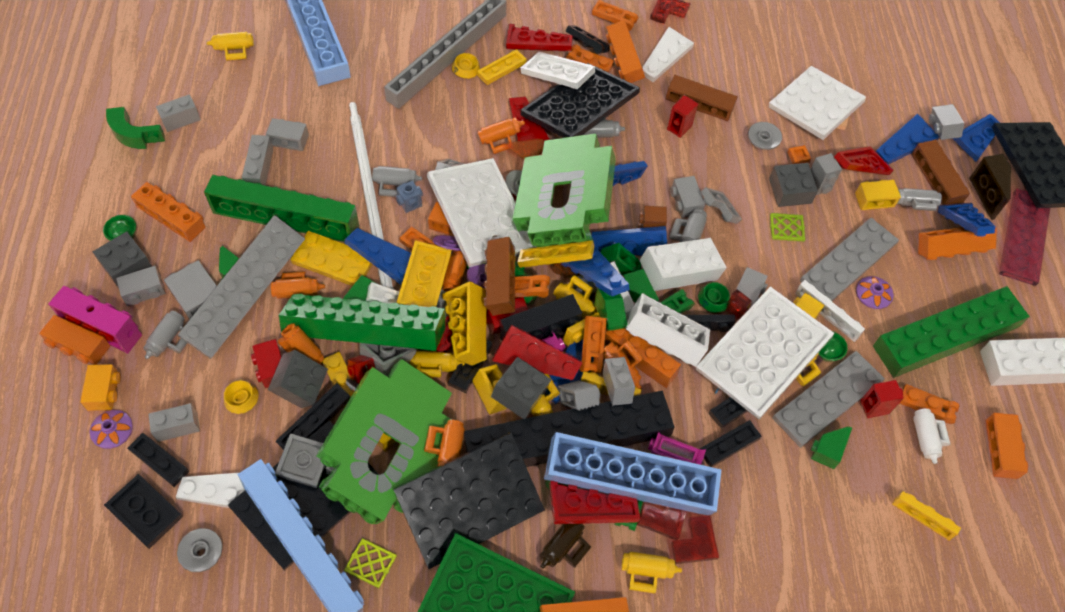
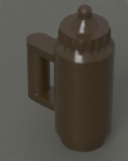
[540,524,591,569]

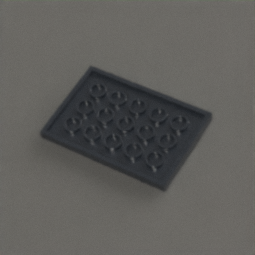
[520,63,640,138]
[991,122,1065,208]
[228,420,379,571]
[393,432,545,569]

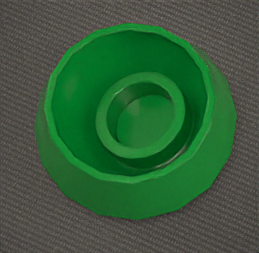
[103,215,136,241]
[698,282,730,313]
[818,331,848,362]

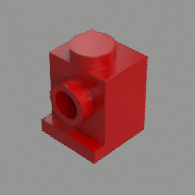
[347,355,375,384]

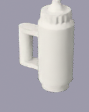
[913,409,950,464]

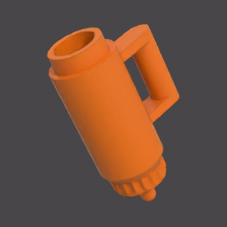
[477,118,525,154]
[442,251,467,292]
[271,272,325,299]
[277,324,324,366]
[603,340,643,389]
[424,420,465,466]

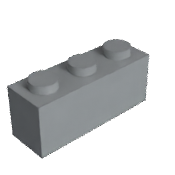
[242,135,274,186]

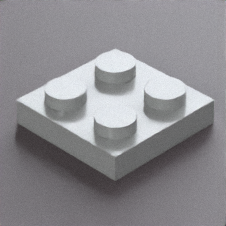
[275,434,325,488]

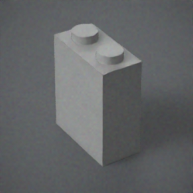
[163,260,217,320]

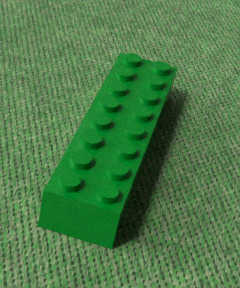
[204,174,359,242]
[873,286,1030,378]
[278,294,446,351]

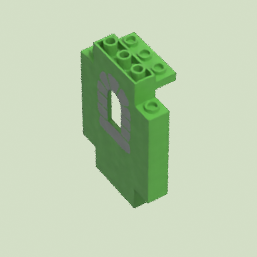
[513,134,616,247]
[316,359,452,524]

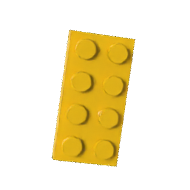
[290,231,373,286]
[396,240,452,307]

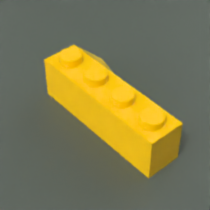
[442,281,486,366]

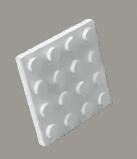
[769,66,866,140]

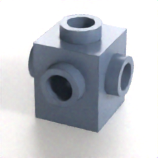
[395,181,423,213]

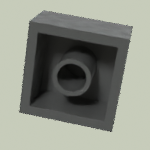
[769,163,818,207]
[92,231,152,288]
[268,350,328,408]
[491,357,552,420]

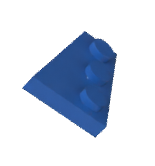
[952,114,1000,162]
[613,161,648,186]

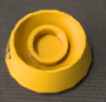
[452,53,480,79]
[224,380,259,414]

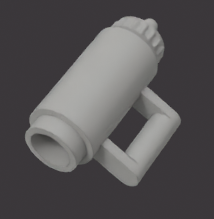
[584,118,625,138]
[372,166,423,197]
[897,188,942,211]
[669,209,707,242]
[143,311,187,359]

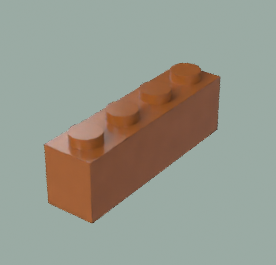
[665,74,738,121]
[911,140,970,205]
[484,237,515,316]

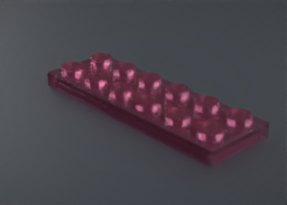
[999,188,1050,286]

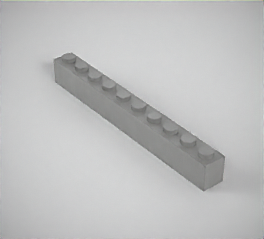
[384,0,507,109]

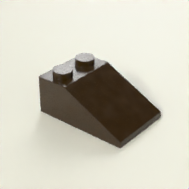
[969,154,1011,220]

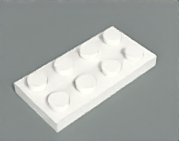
[521,52,595,89]

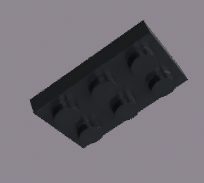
[104,474,183,549]

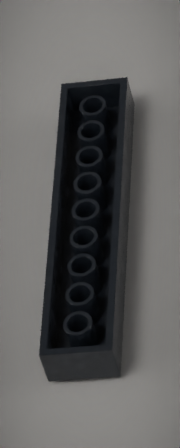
[464,390,675,467]

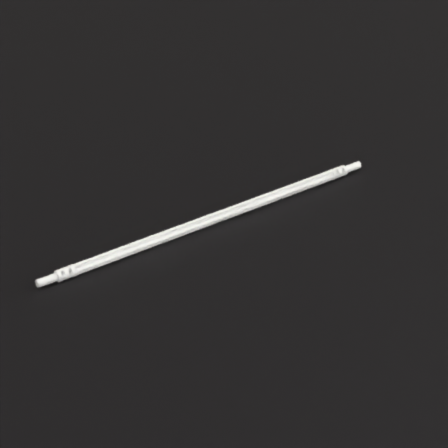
[349,102,393,289]

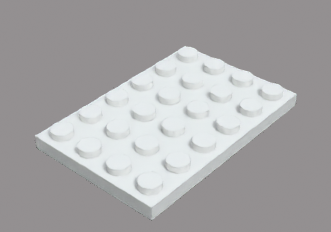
[427,158,537,267]
[696,287,834,419]

